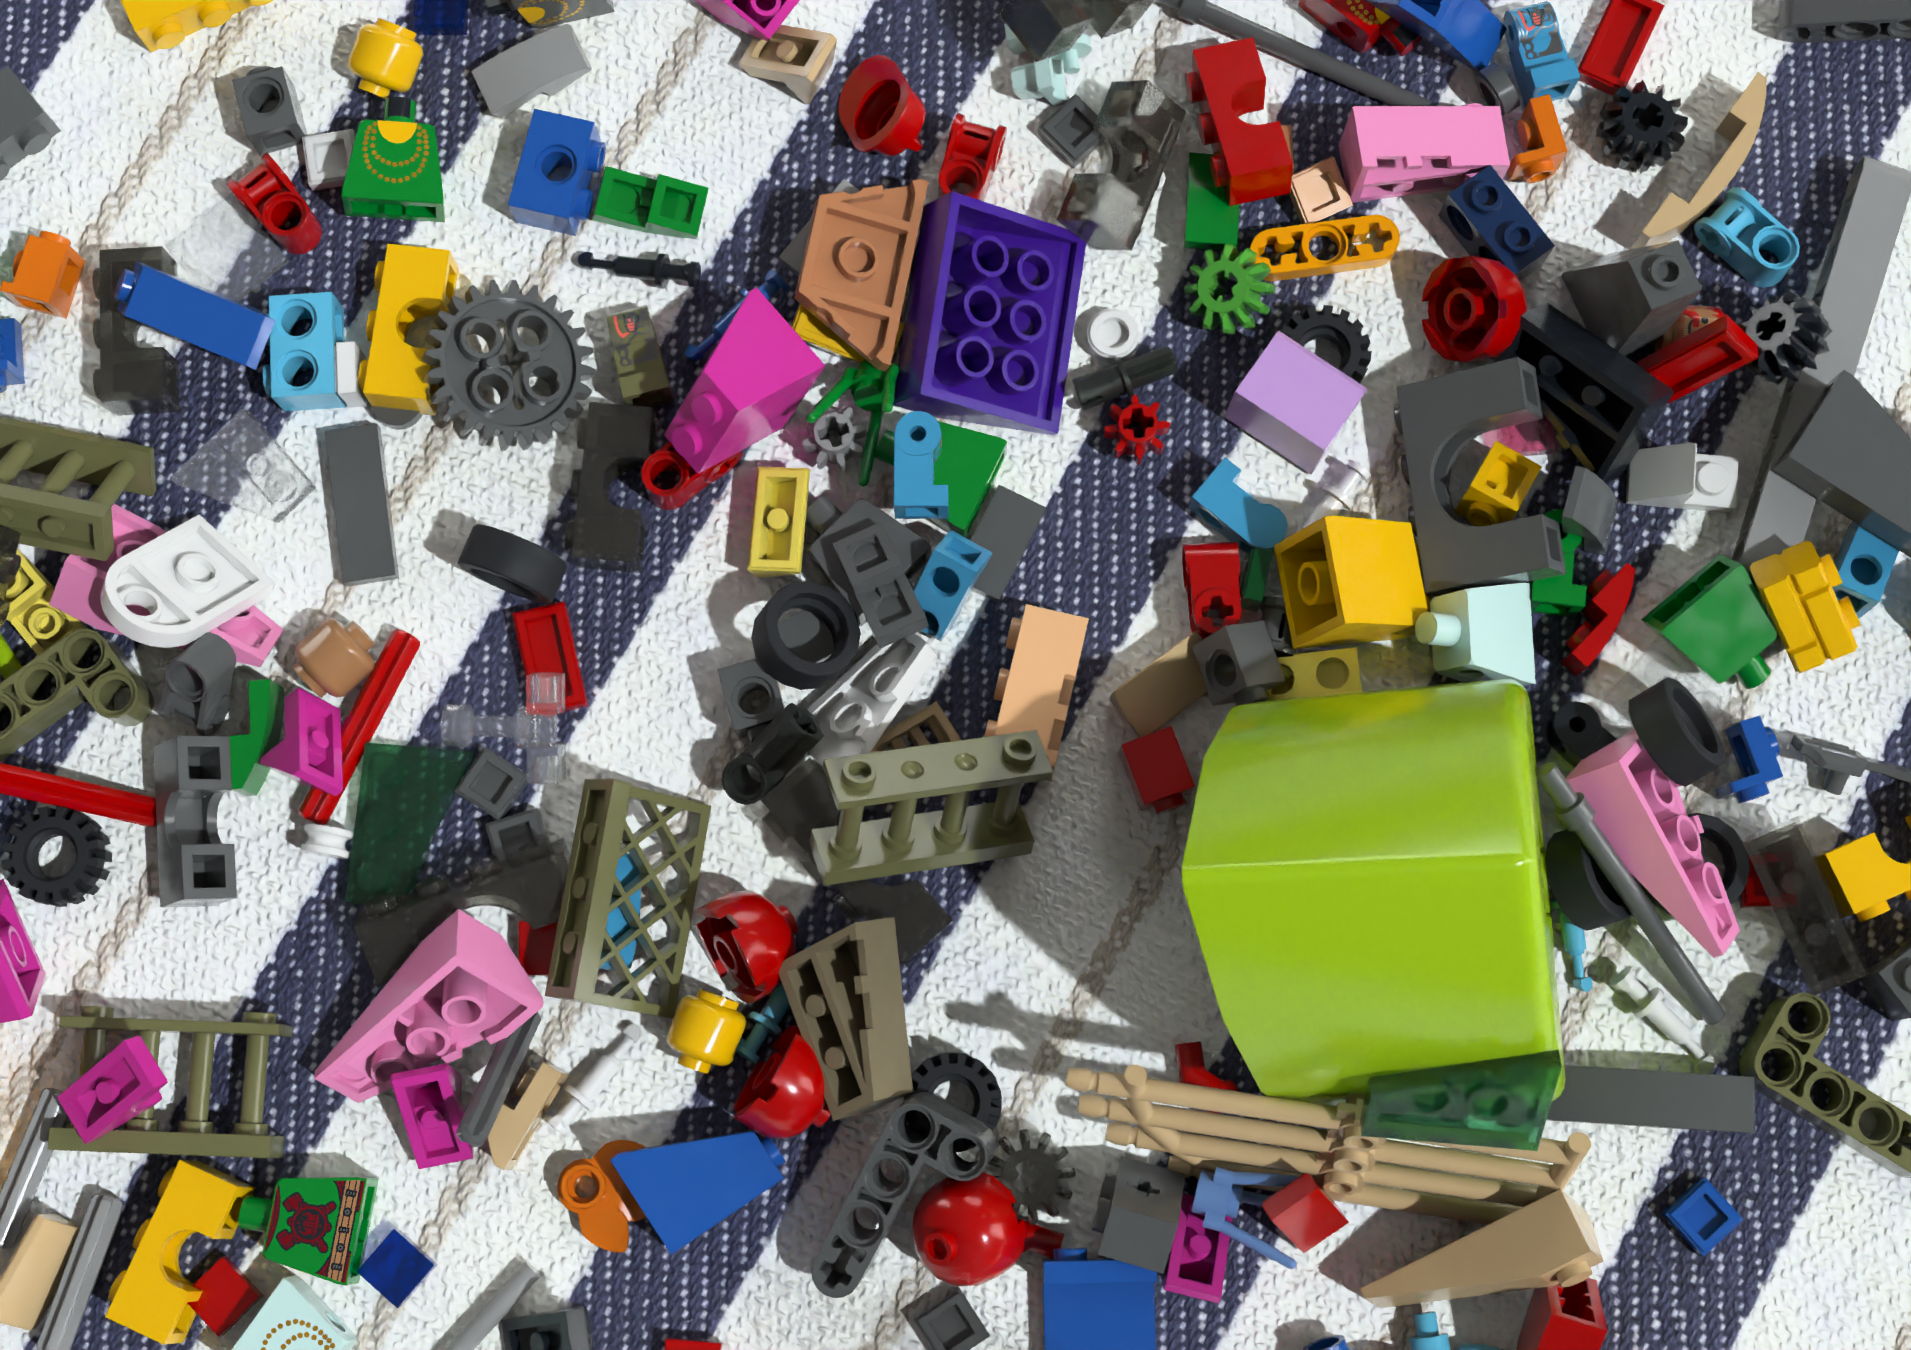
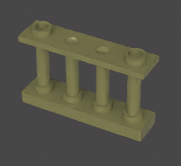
[0,416,156,561]
[809,730,1053,886]
[47,1006,293,1158]

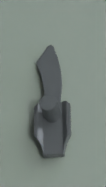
[1790,735,1911,795]

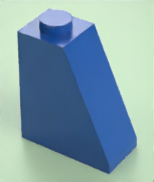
[114,261,275,370]
[610,1130,786,1255]

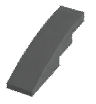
[1520,1065,1756,1134]

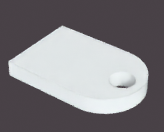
[100,515,275,648]

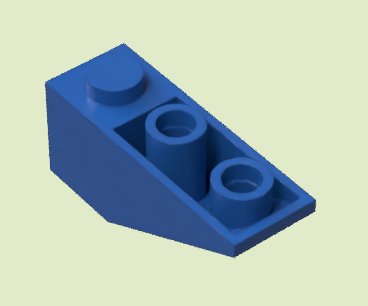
[1366,0,1507,72]

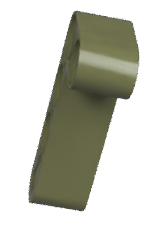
[0,628,154,762]
[1739,992,1911,1178]

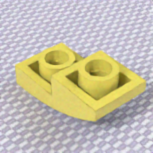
[0,544,89,656]

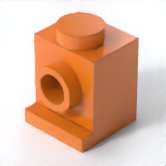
[0,231,86,319]

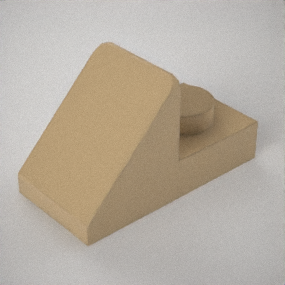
[739,25,837,104]
[488,1062,570,1170]

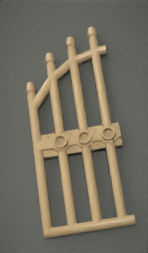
[1065,1064,1591,1225]

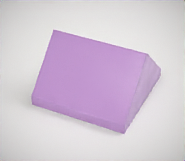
[1224,331,1367,475]

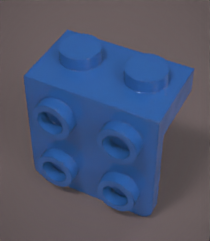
[1042,1248,1157,1350]

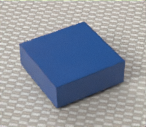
[1661,1177,1744,1257]

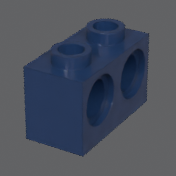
[1438,165,1555,281]

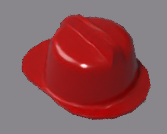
[838,55,926,156]

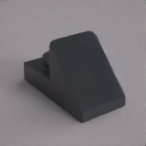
[501,1305,593,1350]

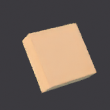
[1289,157,1353,224]

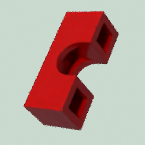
[1184,37,1293,206]

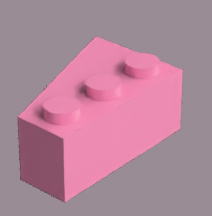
[1338,103,1510,203]

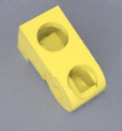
[1266,647,1362,701]

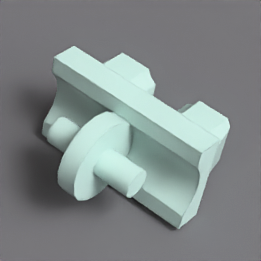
[1004,0,1092,106]

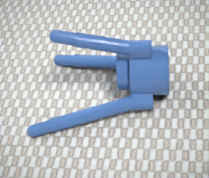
[1191,1167,1299,1269]

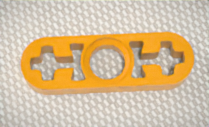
[1250,215,1400,282]

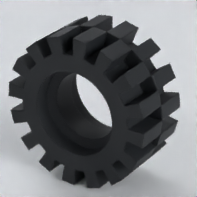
[1281,305,1372,383]
[1,806,112,907]
[903,1052,1002,1153]

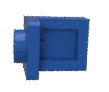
[1715,715,1783,804]

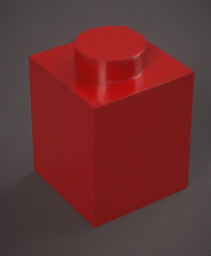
[1118,726,1195,815]

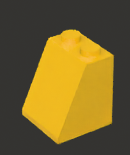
[1274,516,1430,649]

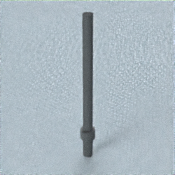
[1155,0,1431,106]
[1536,762,1726,1025]

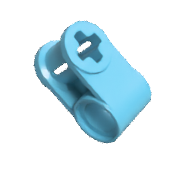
[1694,187,1800,288]

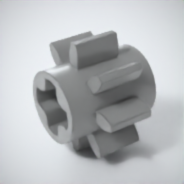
[802,407,867,473]

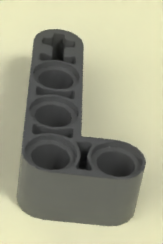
[1778,0,1911,43]
[811,1092,996,1298]

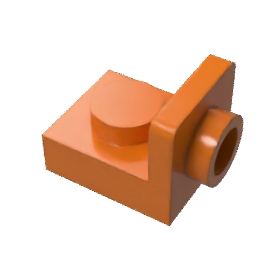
[1507,94,1568,183]

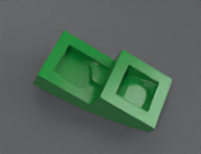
[1183,152,1239,251]
[592,166,709,239]
[229,679,284,796]

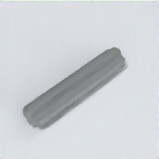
[0,1088,68,1249]
[36,1194,123,1350]

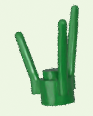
[806,359,900,487]

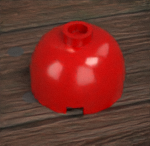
[1421,256,1527,362]
[696,891,798,1003]
[733,1024,831,1139]
[911,1172,1026,1286]

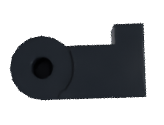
[1546,701,1617,768]

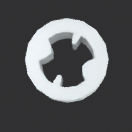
[300,824,353,859]

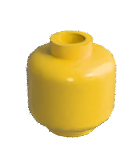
[347,18,423,99]
[667,988,746,1074]

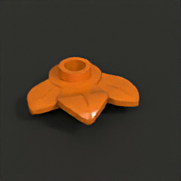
[557,1140,647,1252]

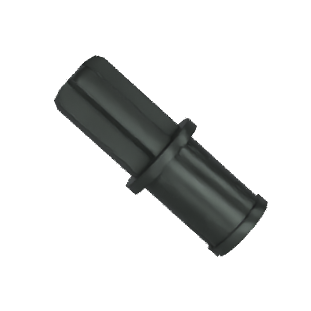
[1072,346,1178,411]

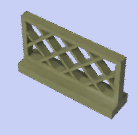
[545,779,711,1019]

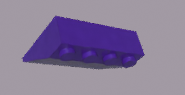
[893,191,1087,435]

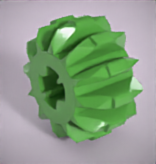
[1184,244,1275,335]

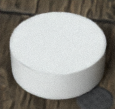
[1086,308,1139,364]

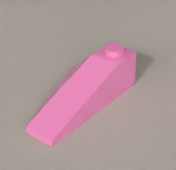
[49,504,283,668]
[1566,729,1740,958]
[314,909,543,1103]

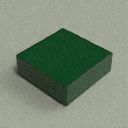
[1240,546,1273,612]

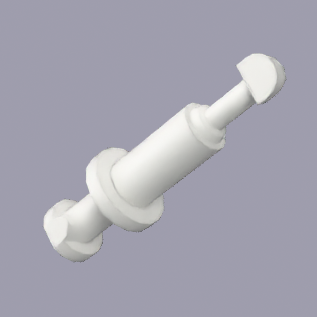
[1301,459,1371,529]
[1611,966,1715,1072]
[545,1024,641,1137]

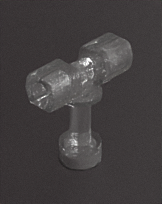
[441,672,566,784]

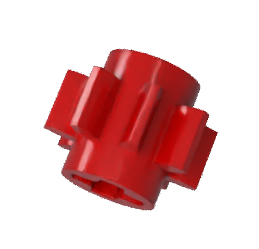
[1103,395,1170,465]

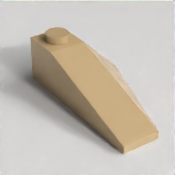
[1360,1189,1604,1308]

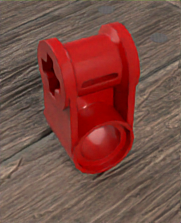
[938,113,1007,201]
[226,152,322,255]
[641,441,743,510]
[1182,541,1242,639]

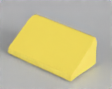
[747,467,810,578]

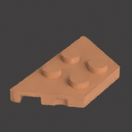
[794,179,929,371]

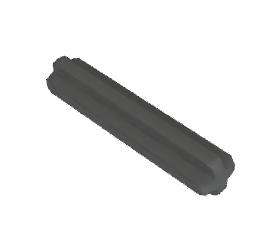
[456,1012,541,1147]

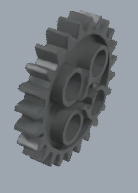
[421,280,595,451]

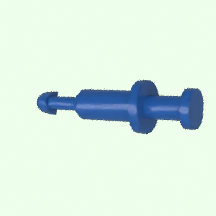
[684,268,789,361]

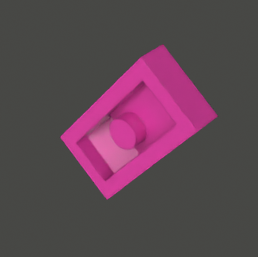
[259,687,343,796]
[57,1035,168,1144]
[391,1063,474,1169]
[1161,1193,1233,1304]

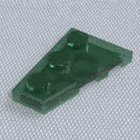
[345,742,475,909]
[1360,1049,1562,1151]

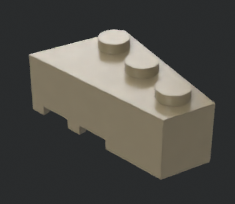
[779,917,913,1121]

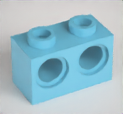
[263,292,347,412]

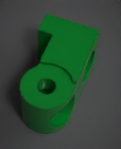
[1526,509,1587,617]

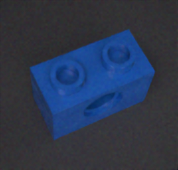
[508,109,606,236]

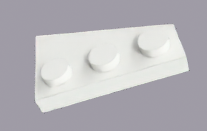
[807,633,937,768]

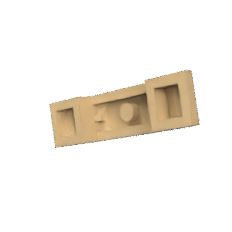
[1629,72,1767,250]

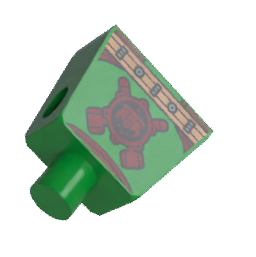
[238,1177,379,1286]

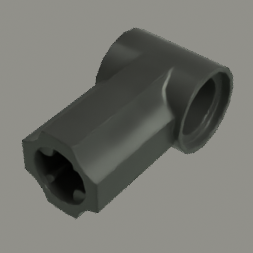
[721,703,824,805]

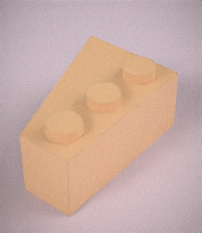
[984,604,1089,782]

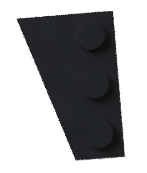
[1494,302,1674,484]

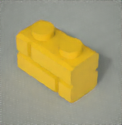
[1749,540,1861,673]

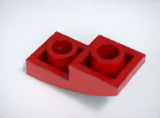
[1560,562,1635,677]

